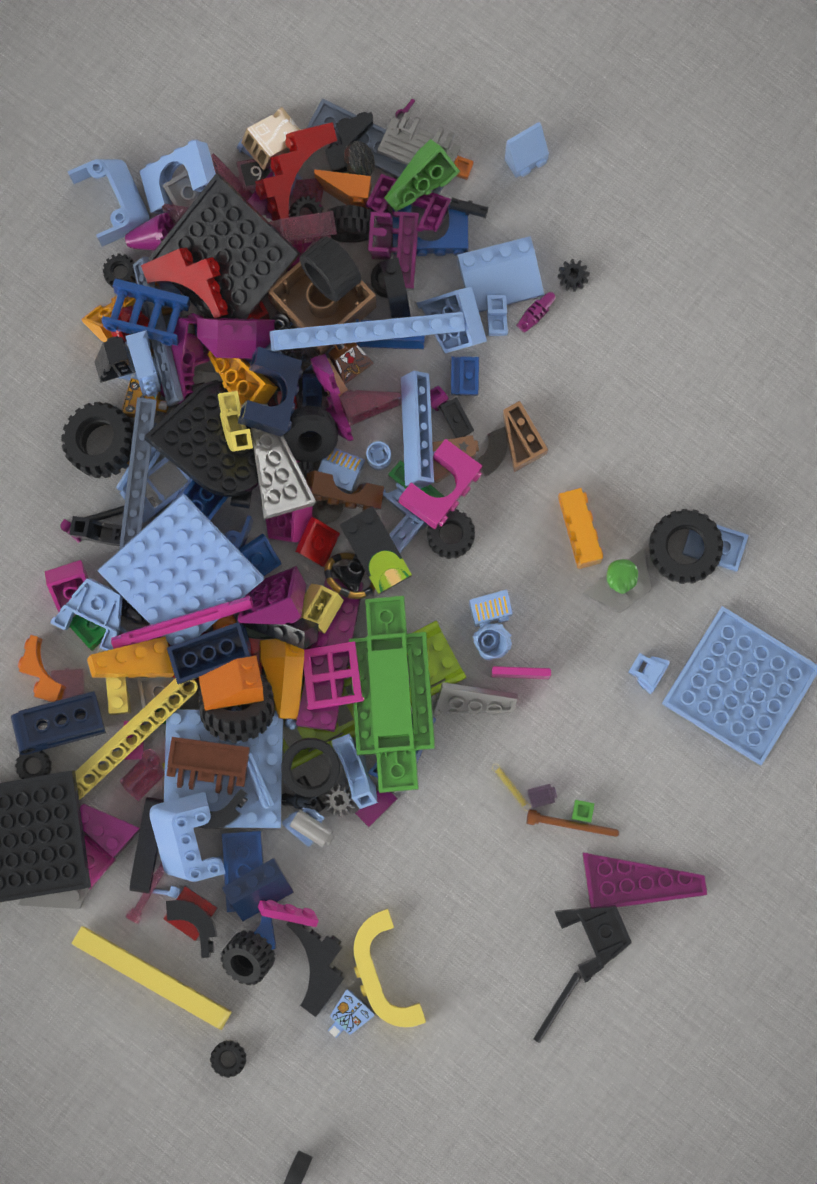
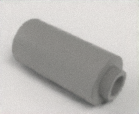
[290,810,334,847]

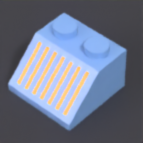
[318,448,365,494]
[469,589,513,628]

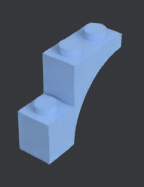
[332,734,378,809]

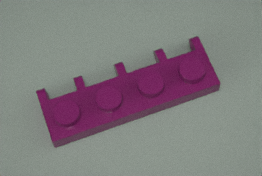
[390,212,419,289]

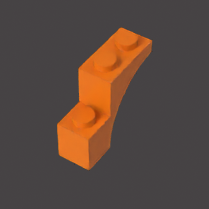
[18,635,66,702]

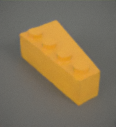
[558,488,603,569]
[87,636,174,678]

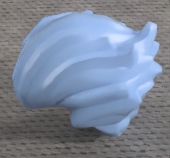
[473,623,512,660]

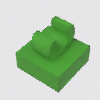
[571,800,595,823]

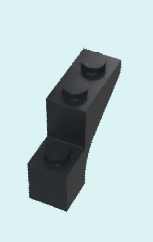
[325,112,373,173]

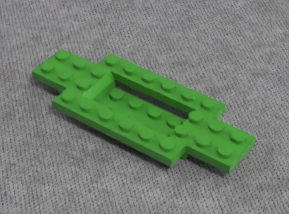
[349,596,435,793]

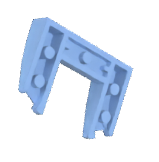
[383,483,428,553]

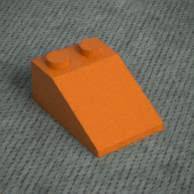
[314,169,372,209]
[199,656,264,710]

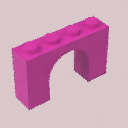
[398,439,482,529]

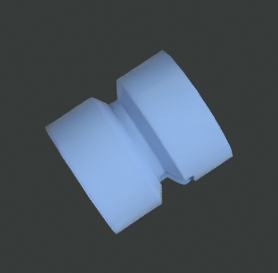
[366,441,391,471]

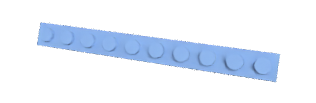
[270,312,465,351]

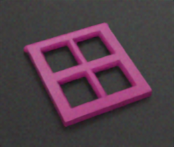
[303,641,364,710]

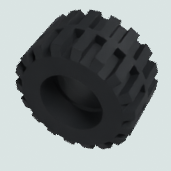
[326,205,372,243]
[427,509,475,559]
[220,930,275,985]

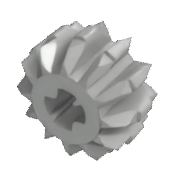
[323,784,355,817]

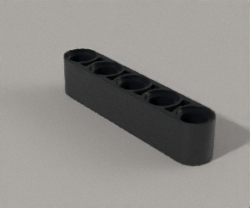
[129,797,164,894]

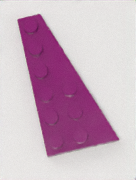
[582,852,707,907]

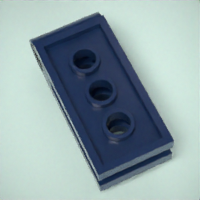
[11,691,106,755]

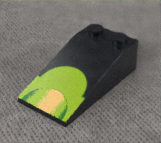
[340,506,412,594]

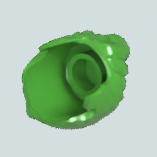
[606,559,638,594]

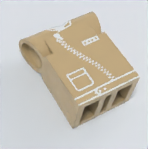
[241,107,301,170]

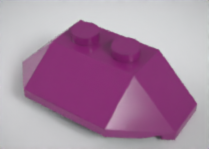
[197,318,274,359]

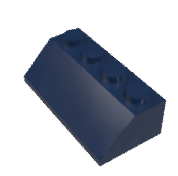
[167,622,251,685]

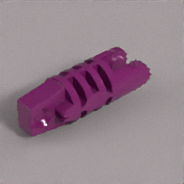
[516,292,556,333]

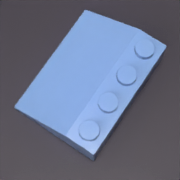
[457,236,544,312]

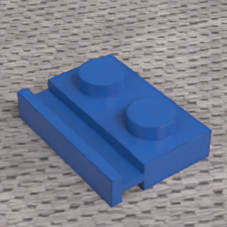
[451,356,479,396]

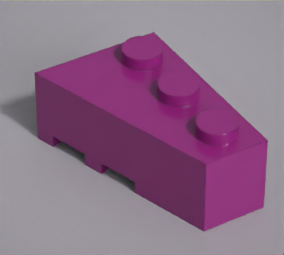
[80,804,140,858]

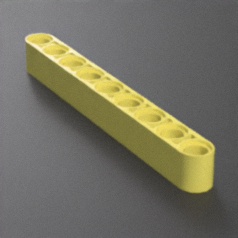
[75,678,198,800]
[71,926,232,1030]

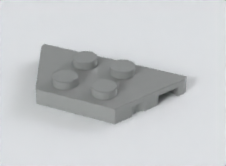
[583,549,651,613]

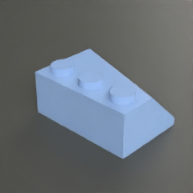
[416,287,487,353]

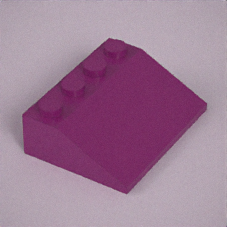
[238,565,307,625]

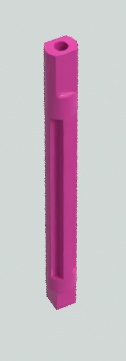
[111,596,253,649]

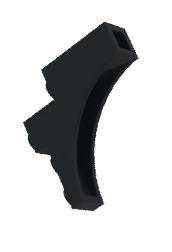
[286,921,344,1017]

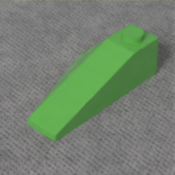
[385,139,460,212]

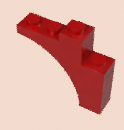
[141,247,228,319]

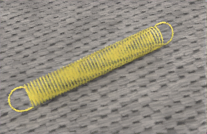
[492,764,531,811]

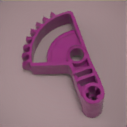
[160,313,211,404]

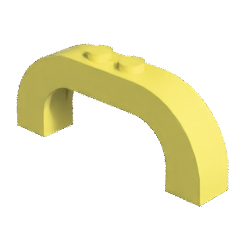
[354,909,426,1027]

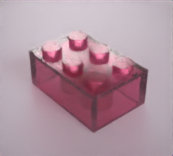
[269,211,337,245]

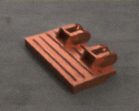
[167,737,250,795]

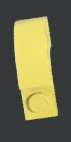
[218,391,253,451]

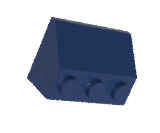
[222,858,294,922]

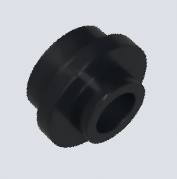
[272,313,291,330]

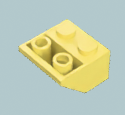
[300,583,344,634]

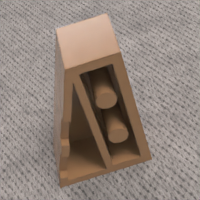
[502,401,548,472]

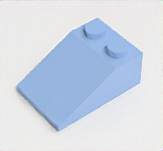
[504,122,549,178]

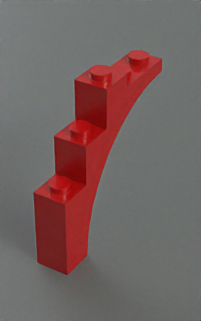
[255,122,337,234]

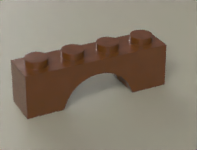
[306,471,384,511]

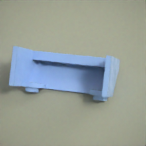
[67,159,150,247]

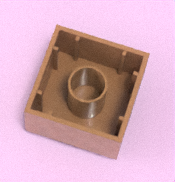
[268,262,377,356]

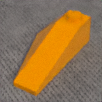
[81,282,157,342]
[208,351,278,406]
[260,639,304,720]

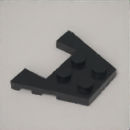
[554,905,632,983]

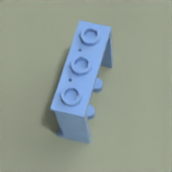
[125,330,161,397]

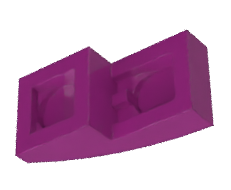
[355,790,398,827]

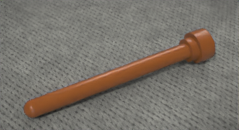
[526,809,619,837]

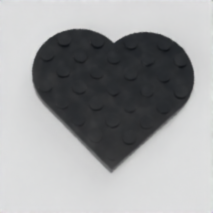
[144,380,259,497]

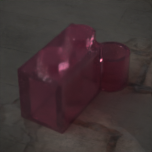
[120,749,165,801]

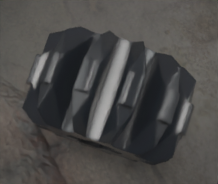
[557,259,590,292]

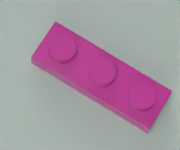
[258,900,319,927]

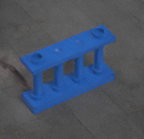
[102,278,190,346]

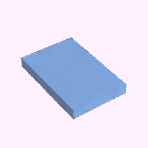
[682,525,749,572]

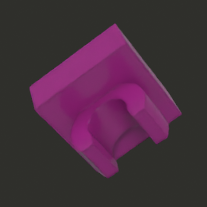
[430,385,449,411]

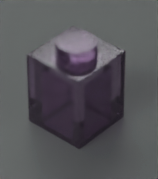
[527,784,558,809]

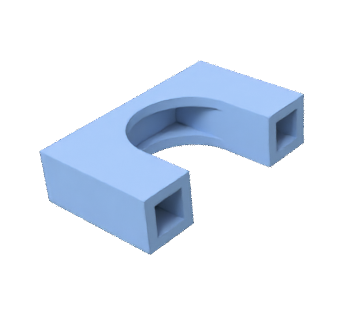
[140,140,216,214]

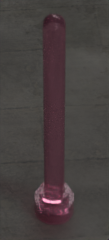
[125,862,165,924]

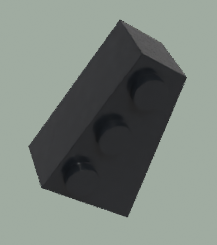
[94,336,136,383]

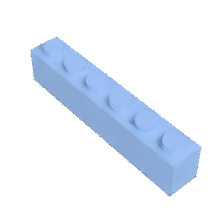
[401,371,434,489]

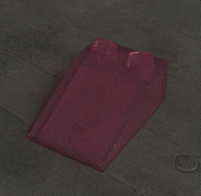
[339,390,402,426]

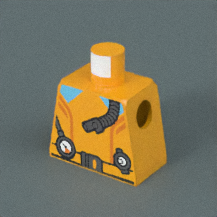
[122,378,169,418]

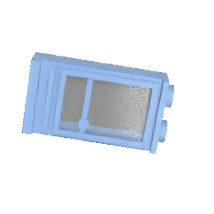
[119,457,190,523]

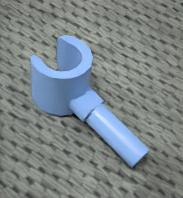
[153,885,181,898]

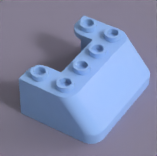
[149,792,225,882]

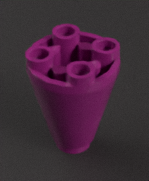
[125,213,176,250]

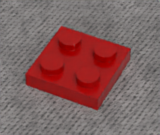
[295,517,340,568]
[163,886,218,941]

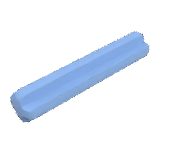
[247,753,273,809]

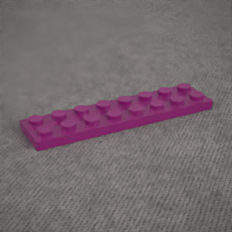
[296,578,364,732]

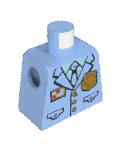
[328,989,375,1038]

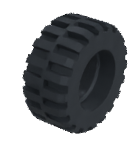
[61,402,134,478]
[649,509,723,584]
[199,675,275,743]

